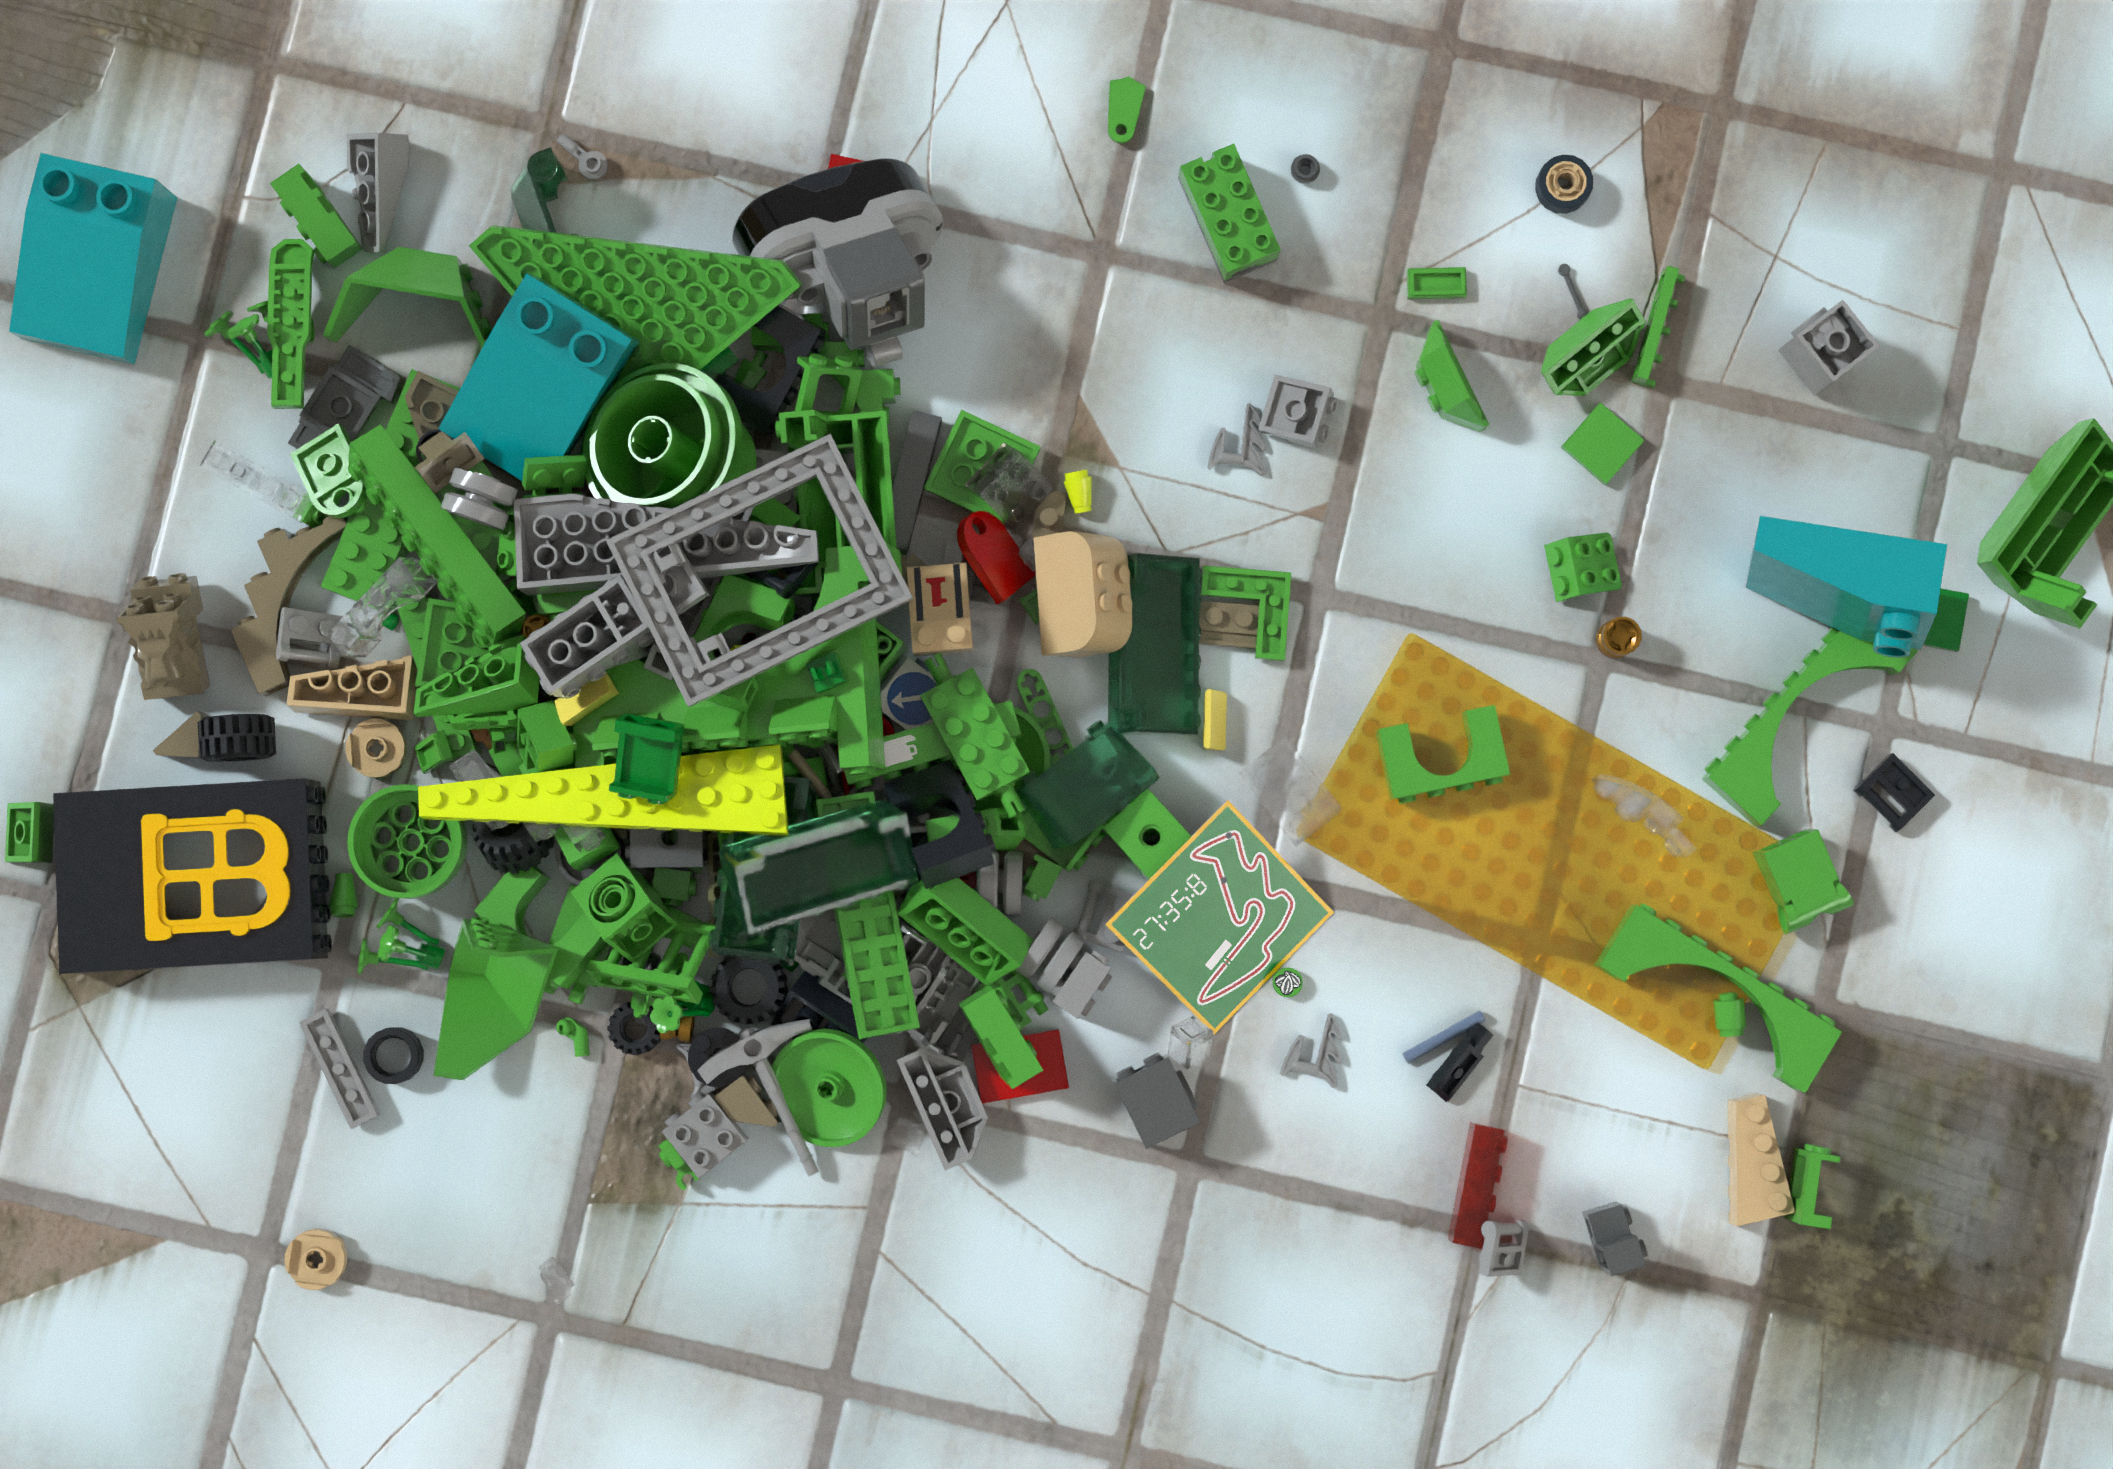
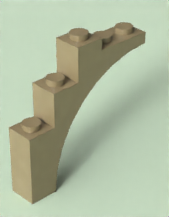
[230,517,348,696]

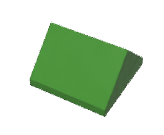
[5,802,54,863]

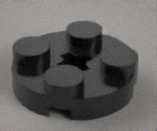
[688,1027,747,1087]

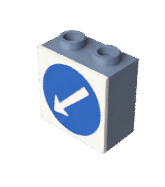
[881,657,936,731]

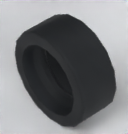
[363,1027,424,1084]

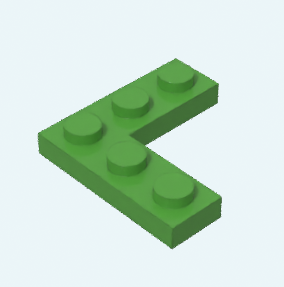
[1201,565,1291,661]

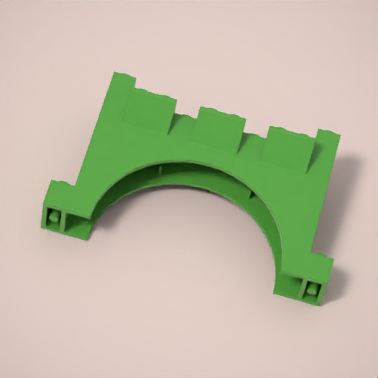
[537,542,902,777]

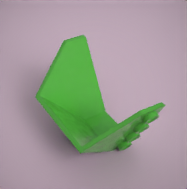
[322,247,492,348]
[433,916,558,1080]

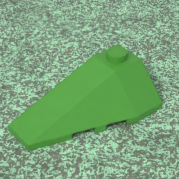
[413,635,540,717]

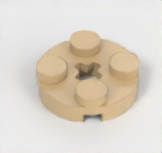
[345,718,407,778]
[284,1228,347,1290]

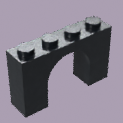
[715,304,827,434]
[883,759,996,889]

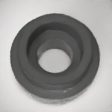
[1291,154,1320,184]

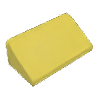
[554,673,619,726]
[1203,689,1227,751]

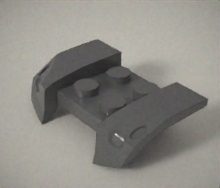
[288,345,400,449]

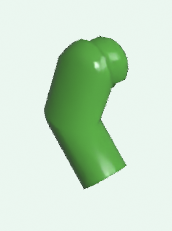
[556,1017,590,1057]

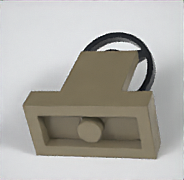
[415,429,484,493]

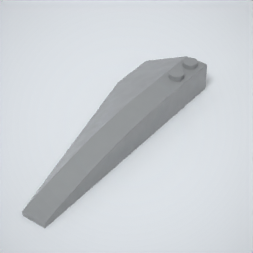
[514,494,819,596]

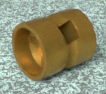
[1596,617,1642,658]

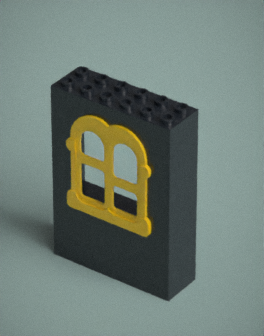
[53,778,332,974]

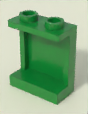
[609,713,684,804]

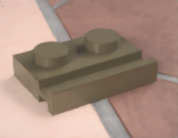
[1197,601,1259,649]

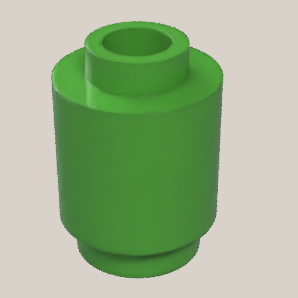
[1713,992,1746,1037]

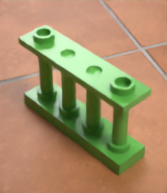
[585,920,727,1004]

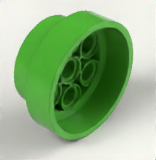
[347,784,467,899]

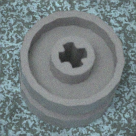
[440,468,518,531]
[977,850,1023,916]
[1015,917,1086,994]

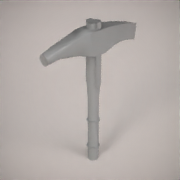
[697,1019,819,1176]

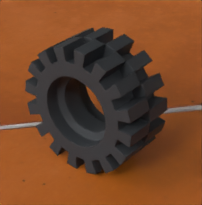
[607,1002,661,1055]

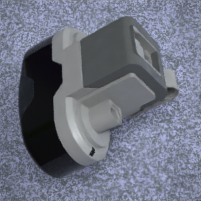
[732,158,943,367]

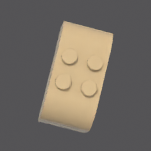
[1033,531,1132,658]

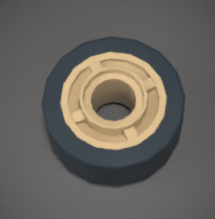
[1535,154,1593,214]

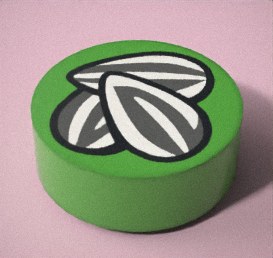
[1272,967,1303,997]

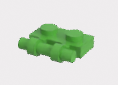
[521,455,587,499]
[975,969,1049,1028]

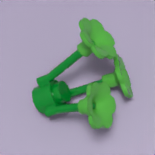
[204,301,273,379]
[357,898,445,975]
[631,952,715,1033]

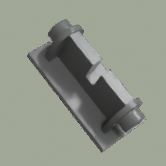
[938,998,977,1061]

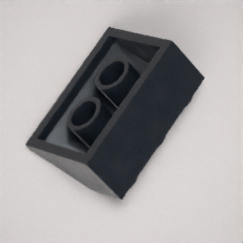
[771,971,868,1044]

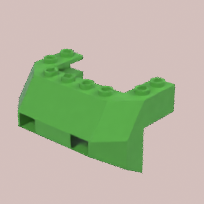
[775,409,897,598]
[1977,418,2113,629]

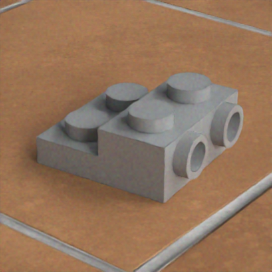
[1258,375,1337,449]

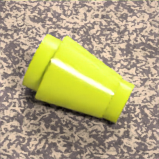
[1063,470,1092,514]

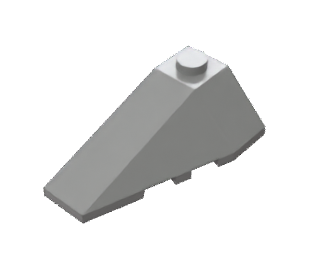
[347,133,411,252]

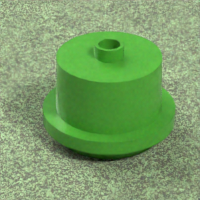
[582,363,757,509]

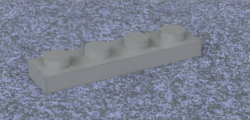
[299,1008,380,1129]

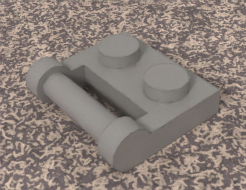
[276,607,343,669]
[1073,880,1134,953]
[1478,1220,1529,1277]

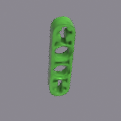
[1017,669,1079,777]

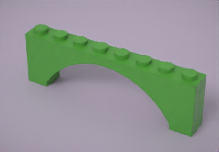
[1702,627,1918,827]
[1594,903,1842,1093]

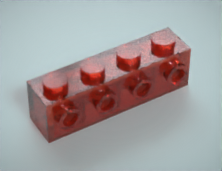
[1448,1122,1508,1249]

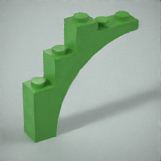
[751,313,901,453]

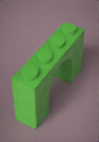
[690,575,797,713]
[1375,705,1510,804]
[474,865,607,989]

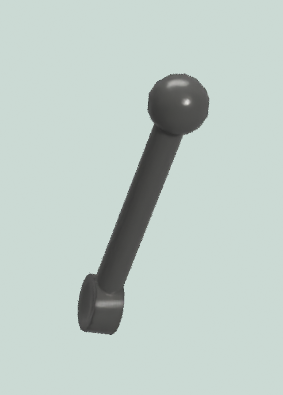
[1558,264,1588,320]

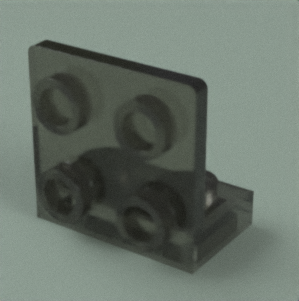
[964,442,1053,531]

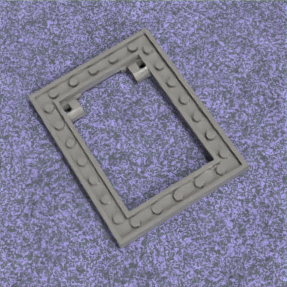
[606,434,913,708]

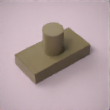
[1031,490,1066,549]

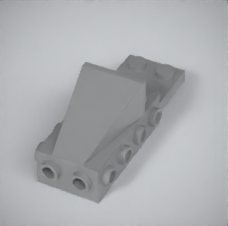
[520,544,709,699]

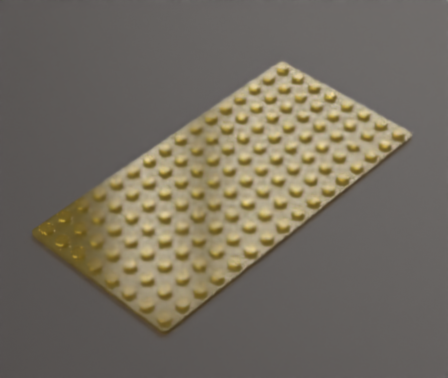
[1295,633,1784,1069]

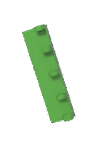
[1631,266,1685,388]

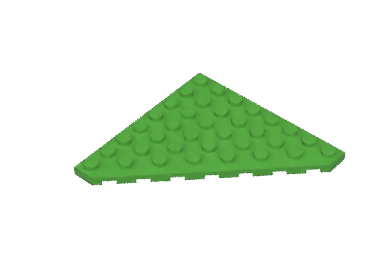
[469,225,803,388]

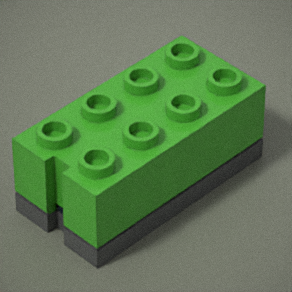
[1178,143,1281,283]

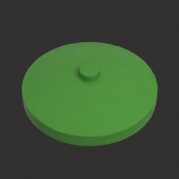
[772,1029,887,1147]

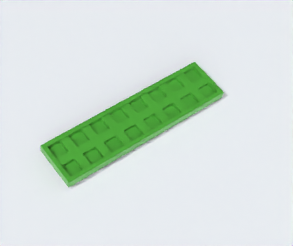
[813,791,920,1040]

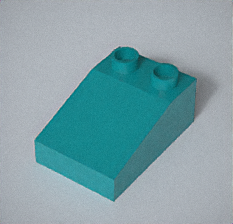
[9,153,178,365]
[438,273,640,492]
[1746,516,1948,658]

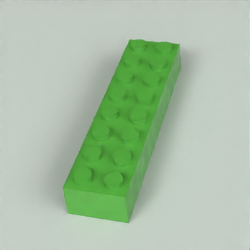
[320,369,460,612]
[347,424,526,647]

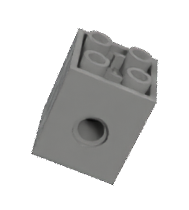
[1778,300,1880,396]

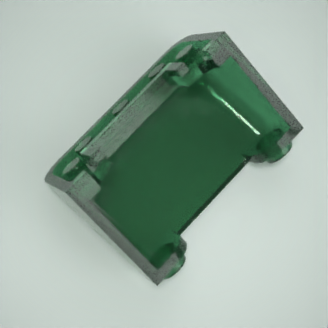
[510,147,577,235]
[1015,720,1160,849]

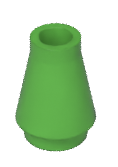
[328,873,359,918]

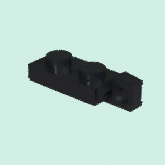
[1426,1022,1493,1102]

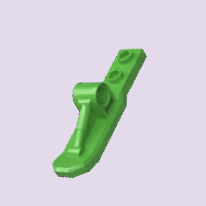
[267,239,315,409]

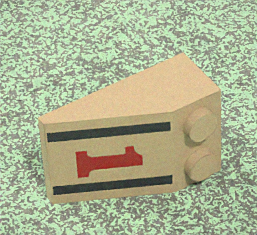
[907,563,974,657]

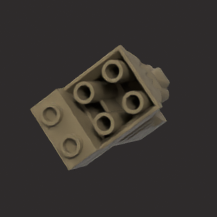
[116,573,210,700]

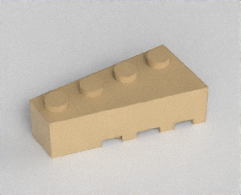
[287,655,417,720]
[1728,1093,1795,1227]

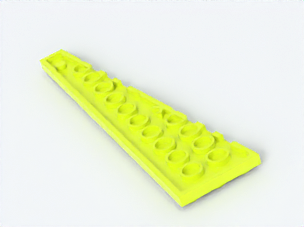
[418,745,788,836]

